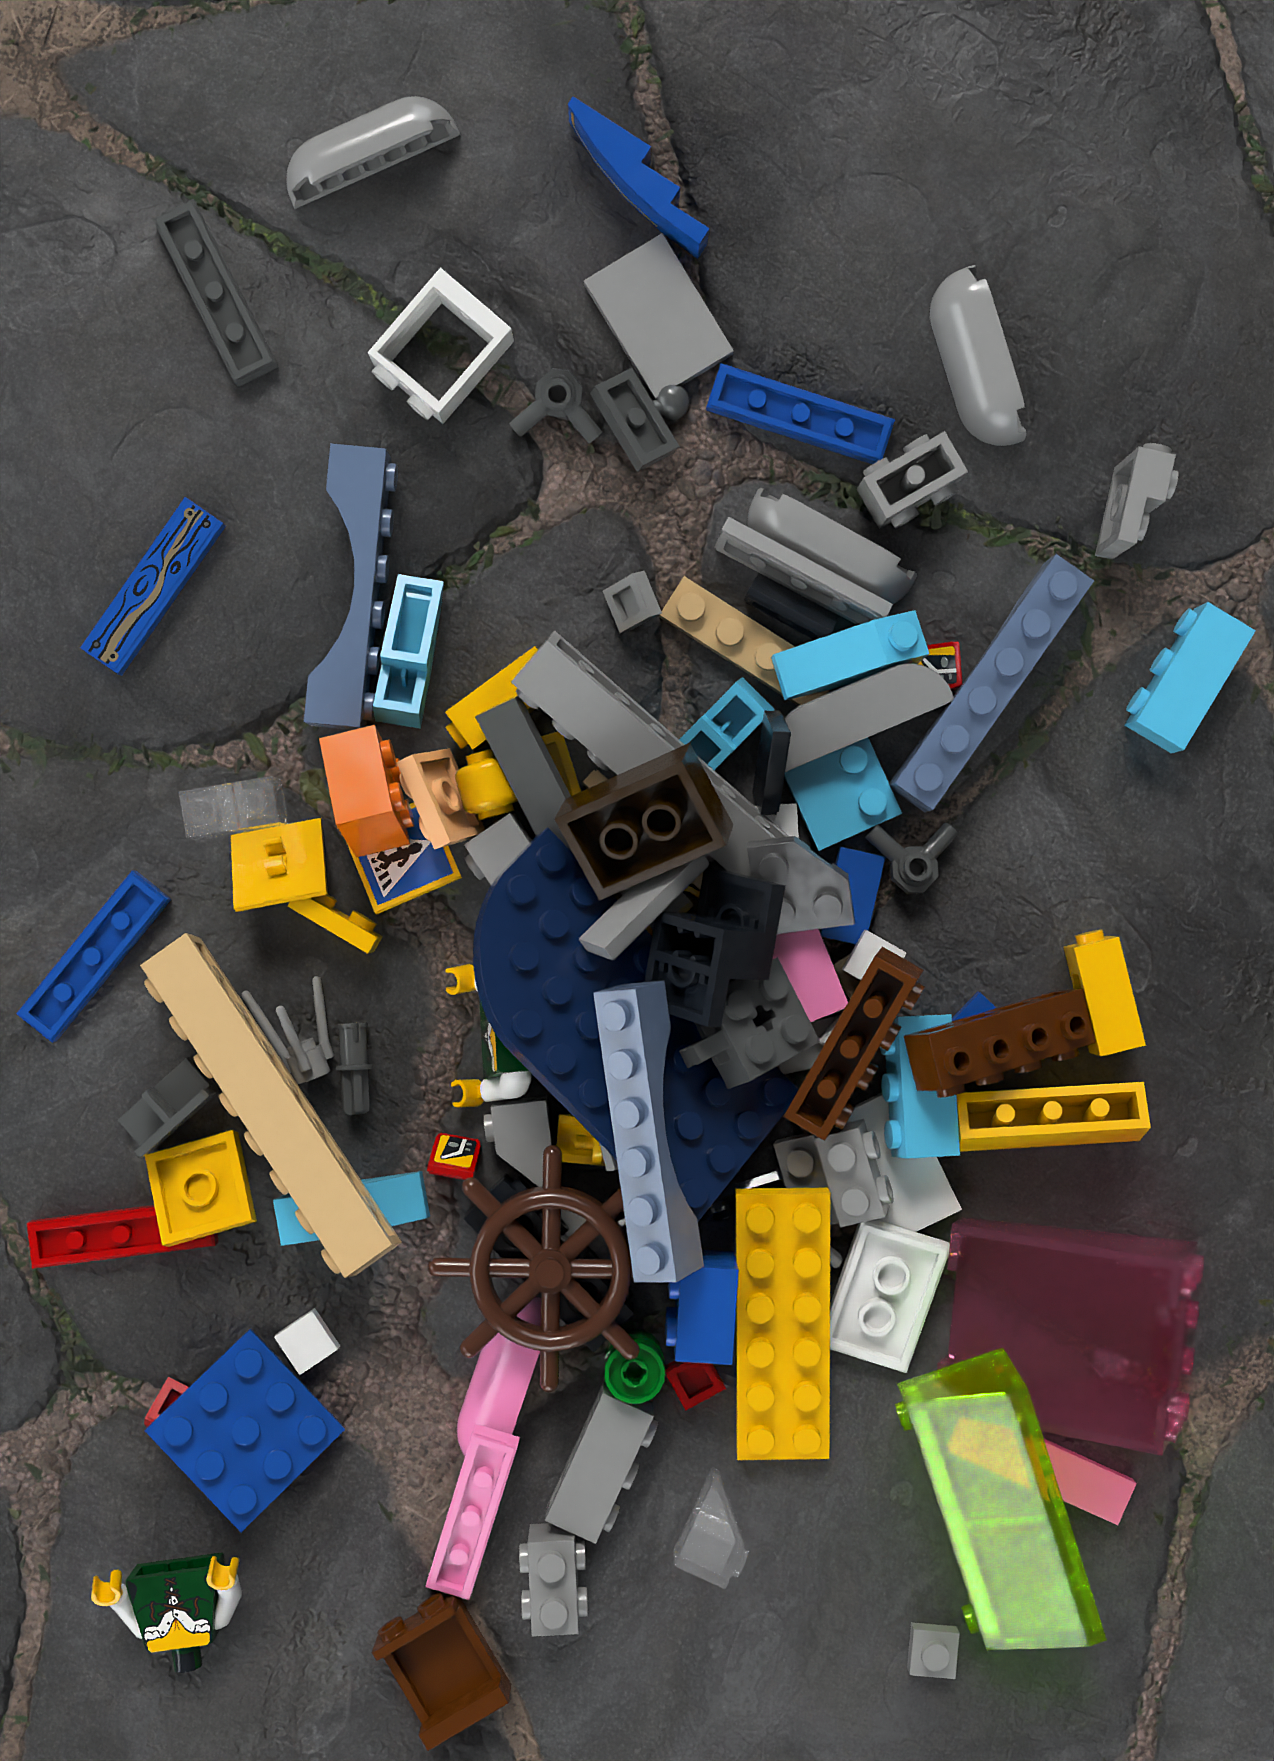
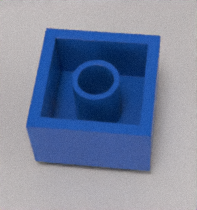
[665,1249,739,1365]

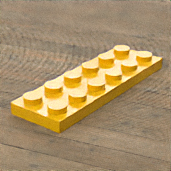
[735,1188,830,1460]

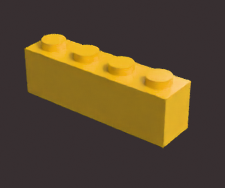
[957,1082,1151,1152]

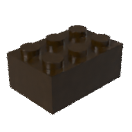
[554,743,733,900]

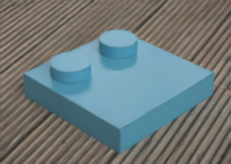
[784,737,902,851]

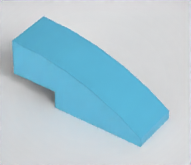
[373,574,444,729]
[679,677,775,771]
[273,1171,430,1246]

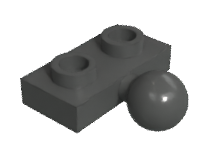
[590,368,690,472]

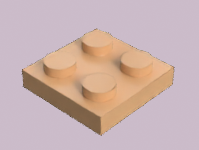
[397,748,485,850]

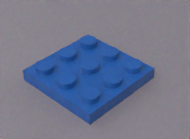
[144,1328,345,1532]

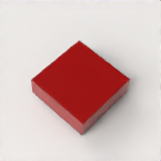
[665,1360,726,1411]

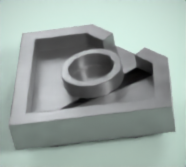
[747,836,855,934]

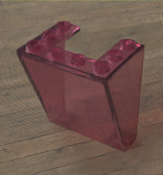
[933,1217,1204,1456]

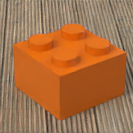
[319,725,414,857]

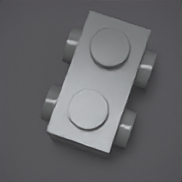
[857,431,968,529]
[519,1523,588,1637]

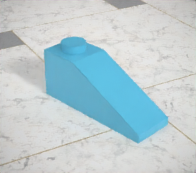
[771,610,930,700]

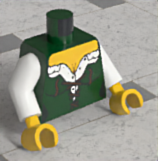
[445,964,533,1107]
[91,1552,242,1673]

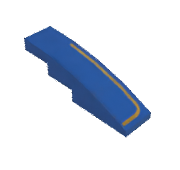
[568,97,709,259]

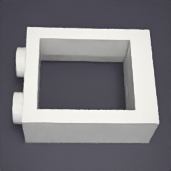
[368,267,514,424]

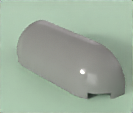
[286,96,461,209]
[930,265,1026,446]
[747,488,917,604]
[785,663,954,772]

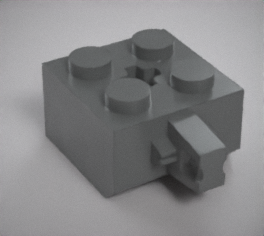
[679,957,820,1089]

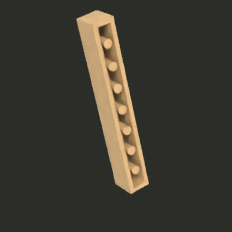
[140,933,402,1278]

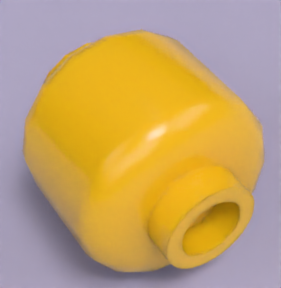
[455,749,518,820]

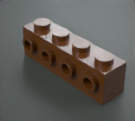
[784,946,925,1141]
[904,988,1096,1098]

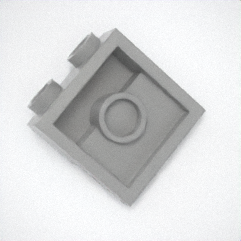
[1095,443,1178,560]
[773,1119,894,1227]

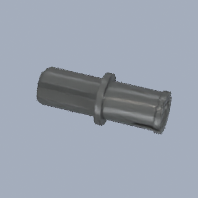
[336,1022,373,1115]

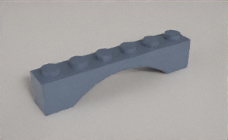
[304,443,398,730]
[889,554,1094,812]
[593,981,704,1282]

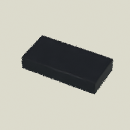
[752,710,791,815]

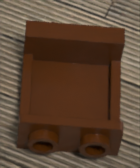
[371,1593,512,1751]

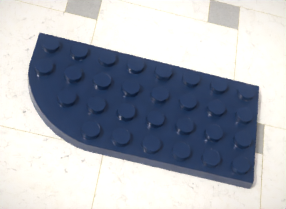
[473,827,798,1222]

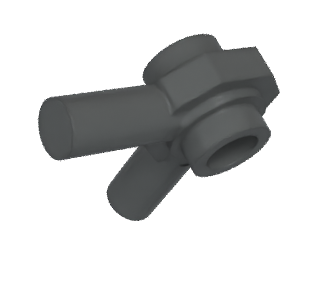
[509,368,602,444]
[865,822,958,894]

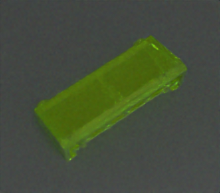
[894,1347,1107,1650]

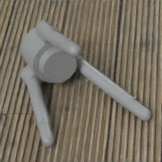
[241,976,335,1084]

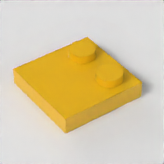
[145,1130,257,1247]

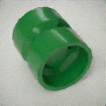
[605,1328,665,1404]

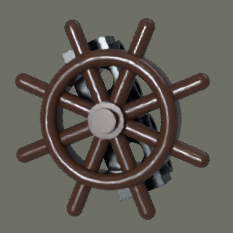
[428,1145,640,1392]

